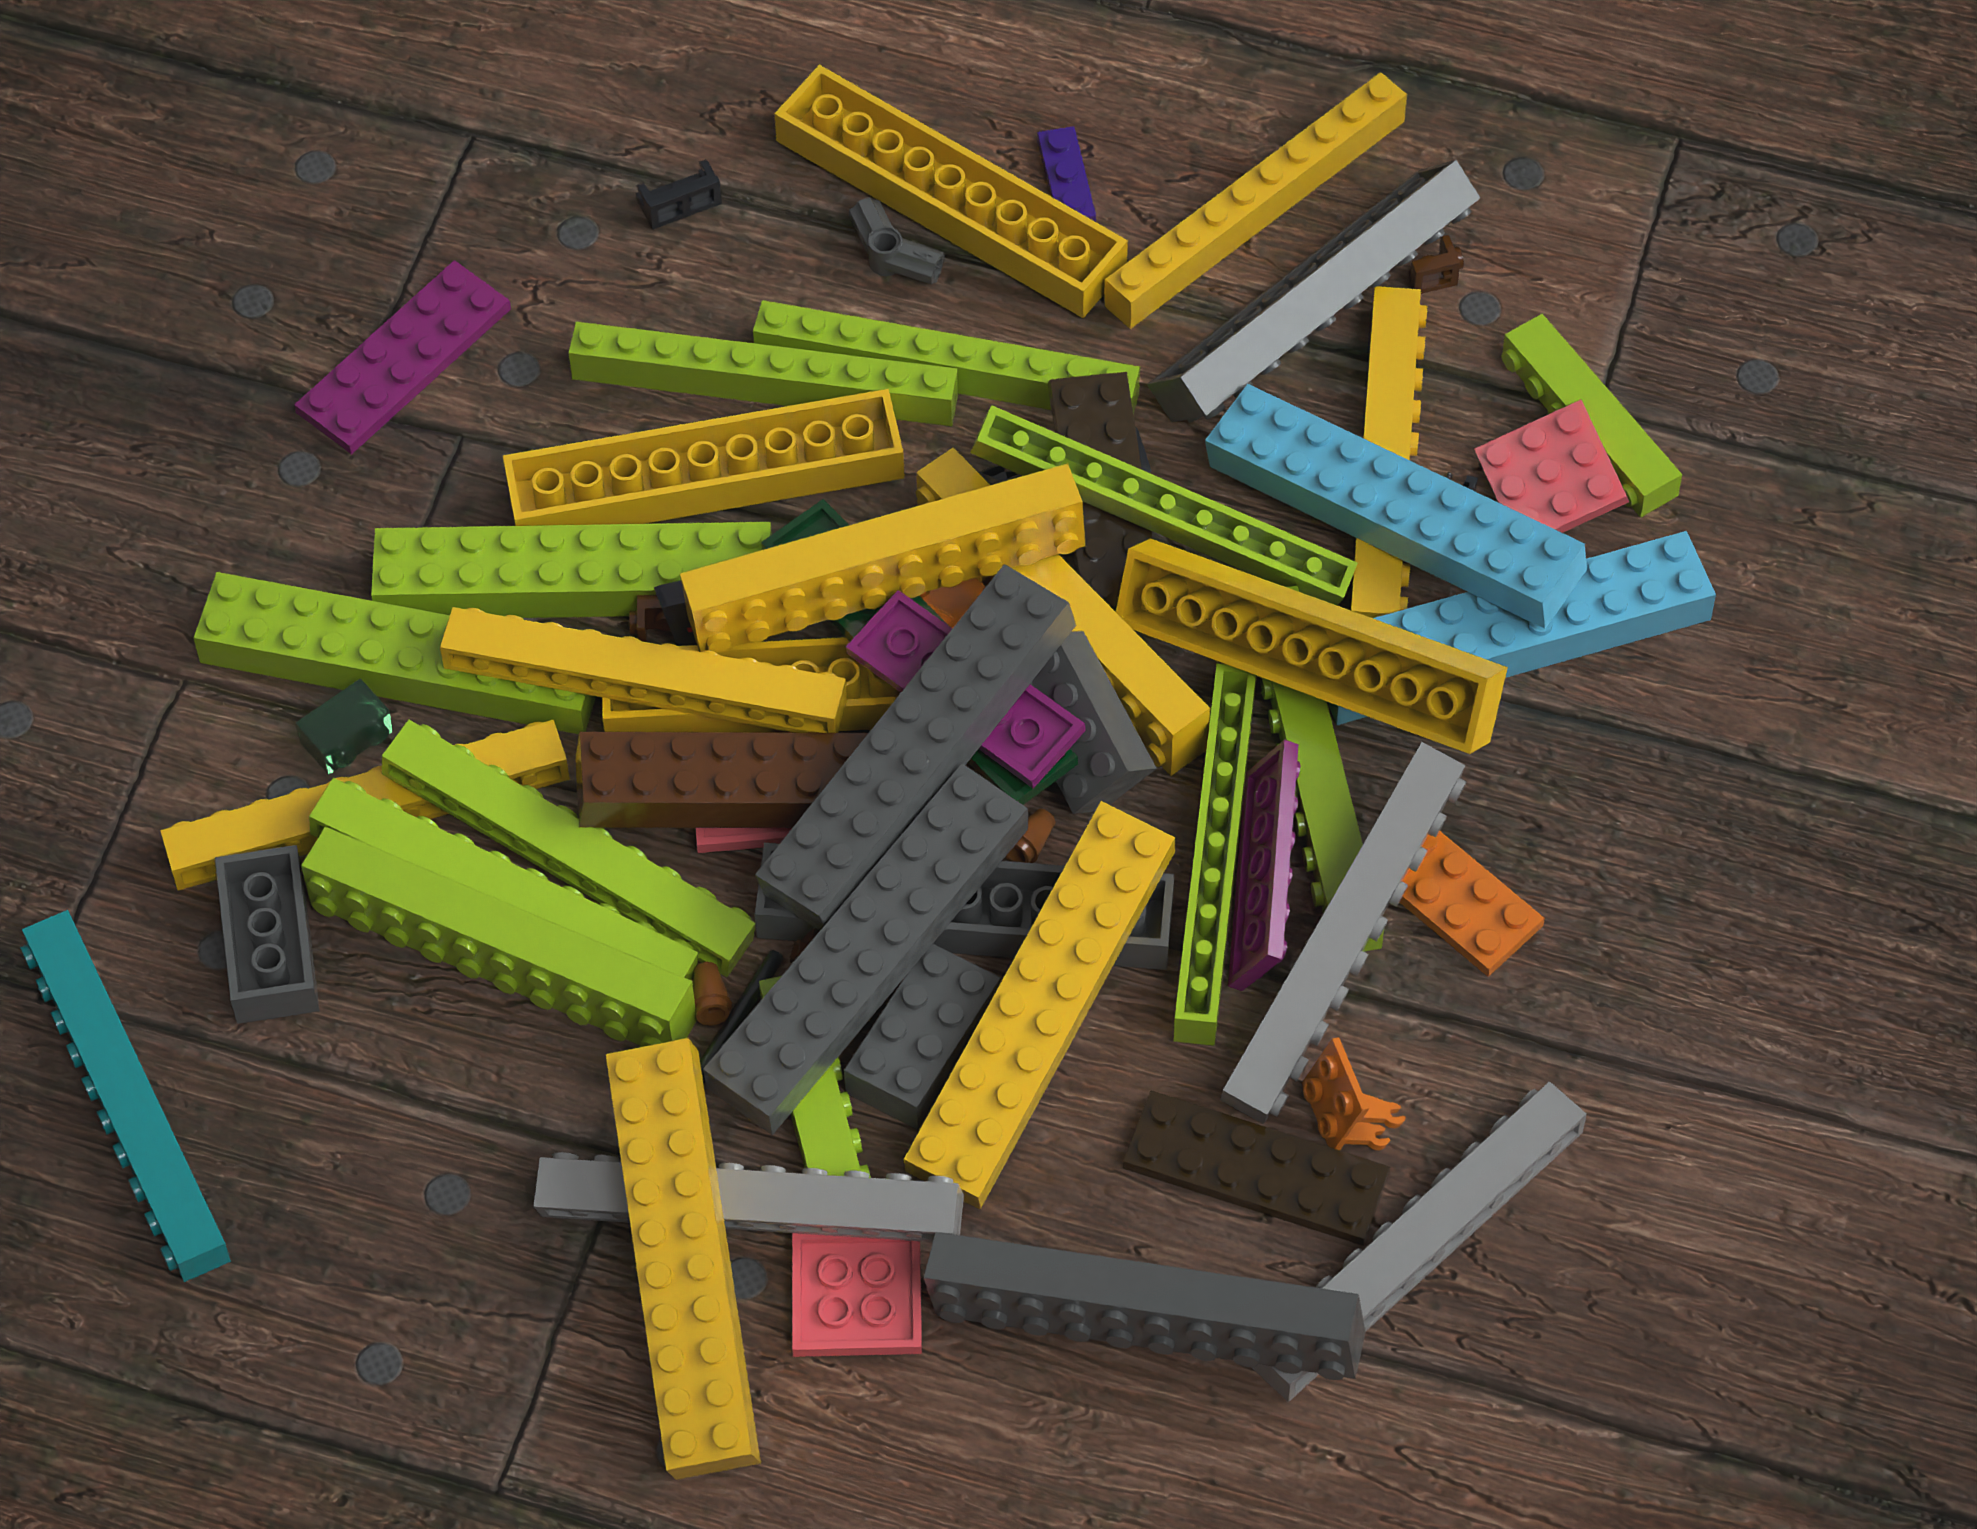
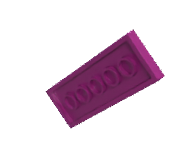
[294,260,511,455]
[846,590,1086,789]
[1228,739,1301,991]

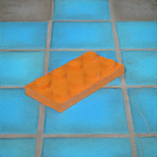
[1399,831,1545,977]

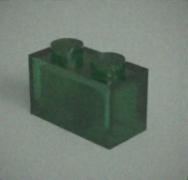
[296,678,393,775]

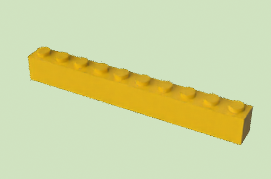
[1104,72,1407,329]
[1351,286,1427,618]
[440,607,847,733]
[160,720,570,891]

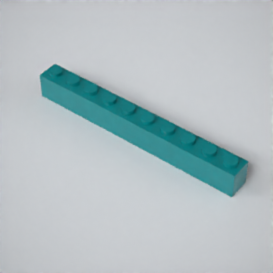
[20,910,231,1282]

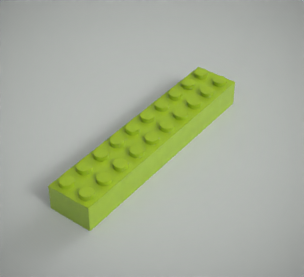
[371,522,772,618]
[194,572,596,734]
[301,826,697,1047]

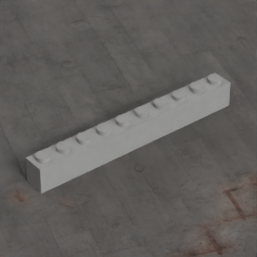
[1220,742,1466,1124]
[1252,1081,1587,1402]
[534,1152,964,1242]

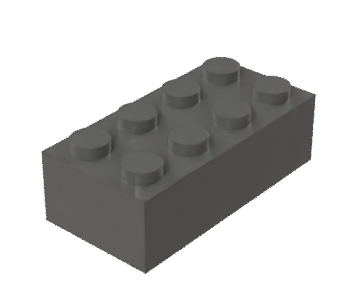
[1030,631,1157,814]
[215,845,320,1024]
[844,944,1001,1130]

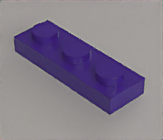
[1037,126,1096,222]

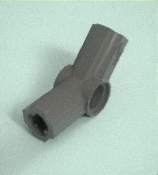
[849,197,945,285]

